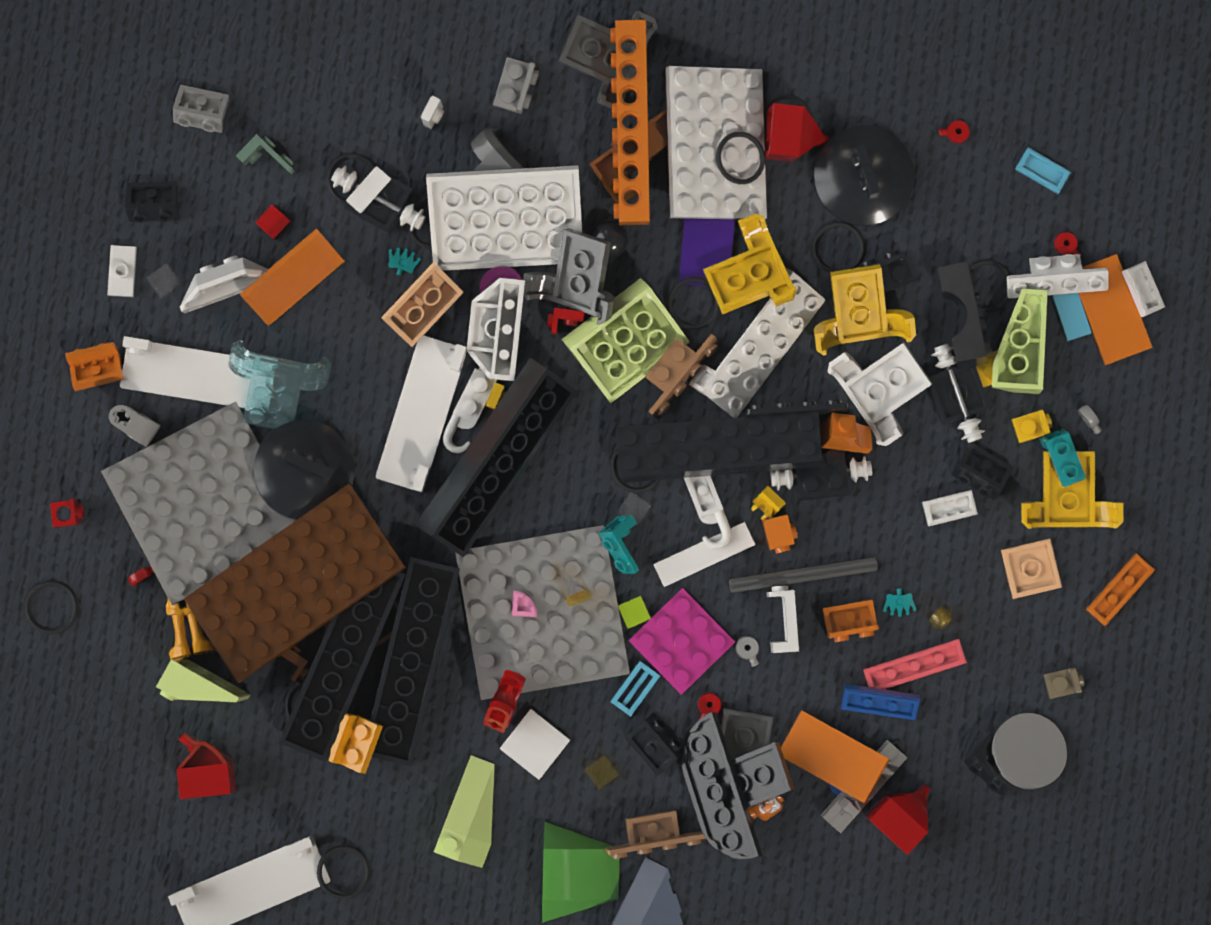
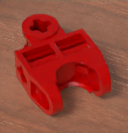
[483,670,526,733]

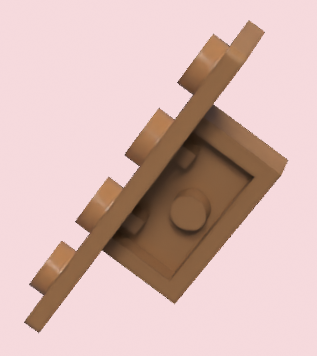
[645,334,718,419]
[605,810,706,859]

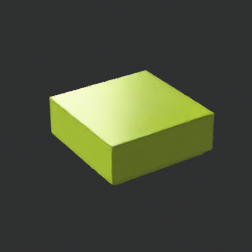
[618,596,651,629]

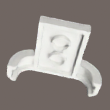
[828,343,933,446]

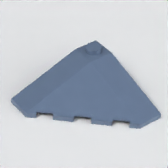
[611,857,683,925]

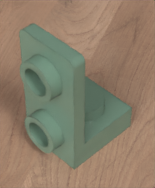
[236,134,295,175]

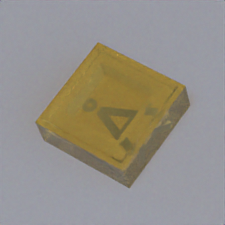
[566,589,592,607]
[584,754,619,790]

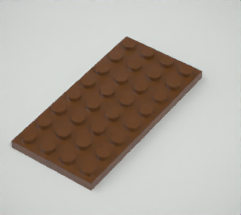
[184,483,406,683]

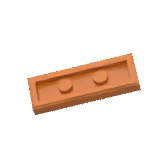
[1086,553,1155,626]

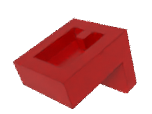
[547,308,585,335]

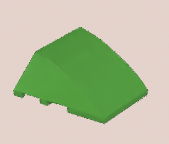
[542,822,619,923]

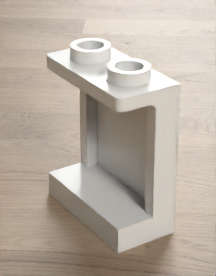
[766,586,799,653]

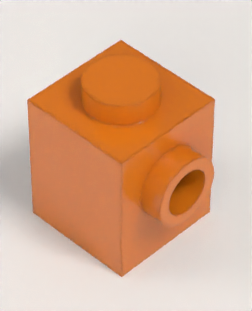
[762,515,798,554]

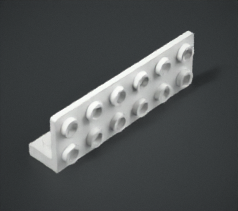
[689,268,825,418]
[120,336,277,412]
[376,336,467,493]
[168,835,331,925]

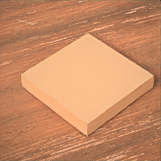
[1001,539,1062,599]

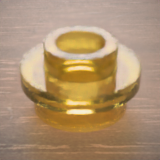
[929,606,952,630]

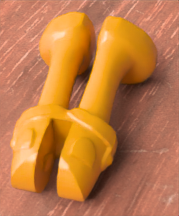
[165,599,216,660]

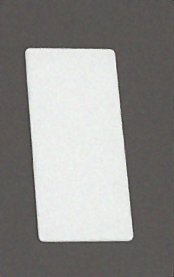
[346,166,391,213]

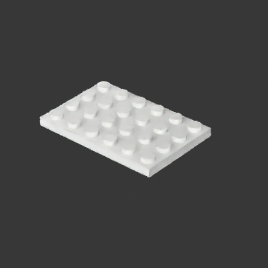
[666,66,767,219]
[426,166,582,270]

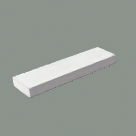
[653,522,755,587]

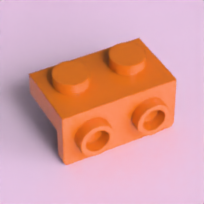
[65,342,124,391]
[822,600,879,642]

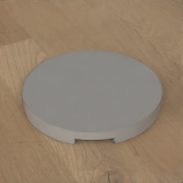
[992,713,1067,789]

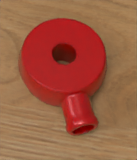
[938,120,970,144]
[1054,232,1082,256]
[128,566,154,587]
[698,693,722,721]

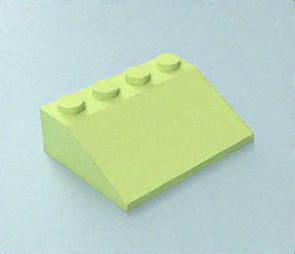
[561,278,690,403]
[156,658,251,702]

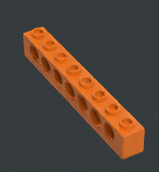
[610,20,650,225]

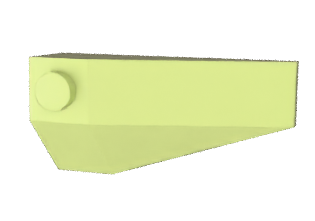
[992,289,1048,394]
[434,755,495,868]

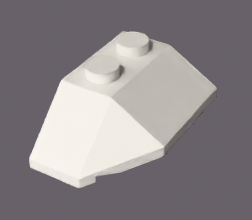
[180,256,268,314]
[467,278,525,381]

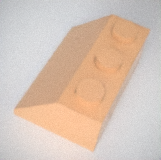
[381,262,463,347]

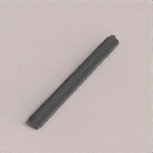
[729,557,878,593]

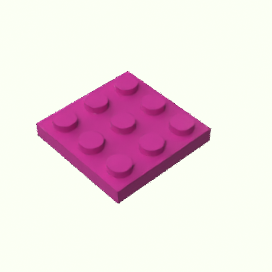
[628,588,735,695]

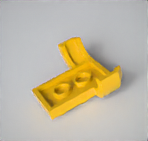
[703,214,797,315]
[814,264,916,356]
[1021,451,1123,529]

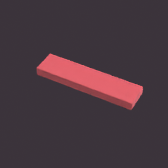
[863,639,967,689]

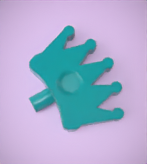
[388,248,421,276]
[883,589,917,617]

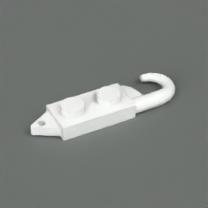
[443,368,498,453]
[684,476,732,549]

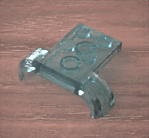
[228,340,331,429]

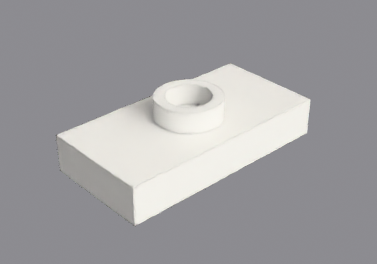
[421,96,444,129]
[108,245,137,297]
[1121,261,1165,317]
[922,490,978,526]

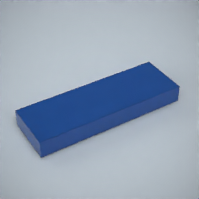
[841,684,920,721]

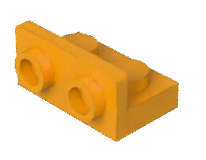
[329,714,383,774]

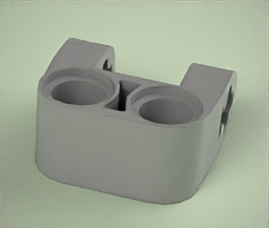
[109,405,161,447]

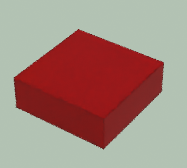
[255,205,291,240]

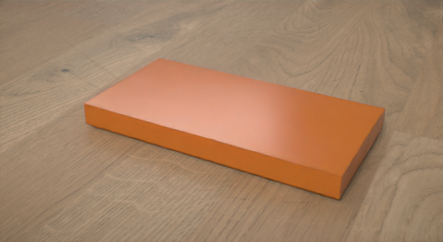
[240,228,345,326]
[1078,254,1153,365]
[781,710,890,804]

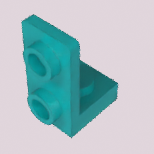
[1039,429,1086,487]
[598,515,639,574]

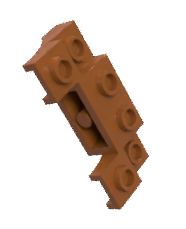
[589,109,668,203]

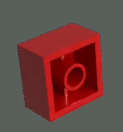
[764,103,830,162]
[177,732,236,799]
[866,785,930,855]

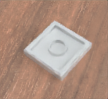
[500,709,570,780]

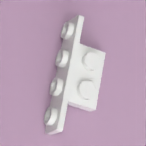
[1007,254,1108,298]

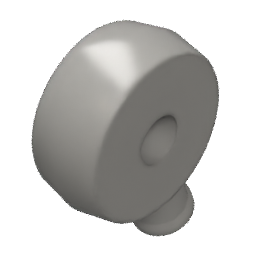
[1078,405,1102,434]
[735,636,759,667]

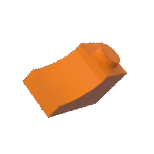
[821,413,872,454]

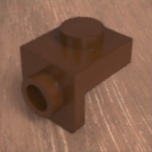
[281,645,310,682]

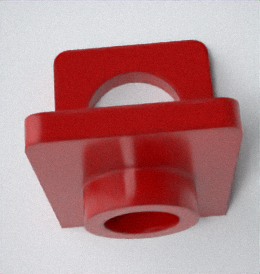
[50,498,84,527]

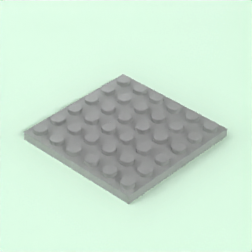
[101,402,296,605]
[455,525,630,700]

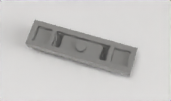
[820,740,907,833]

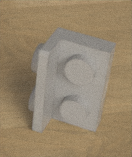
[493,57,539,114]
[173,85,229,133]

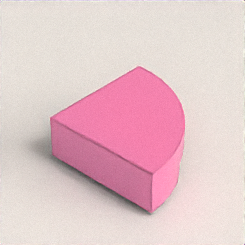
[512,591,537,617]

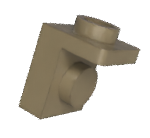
[1043,667,1084,699]

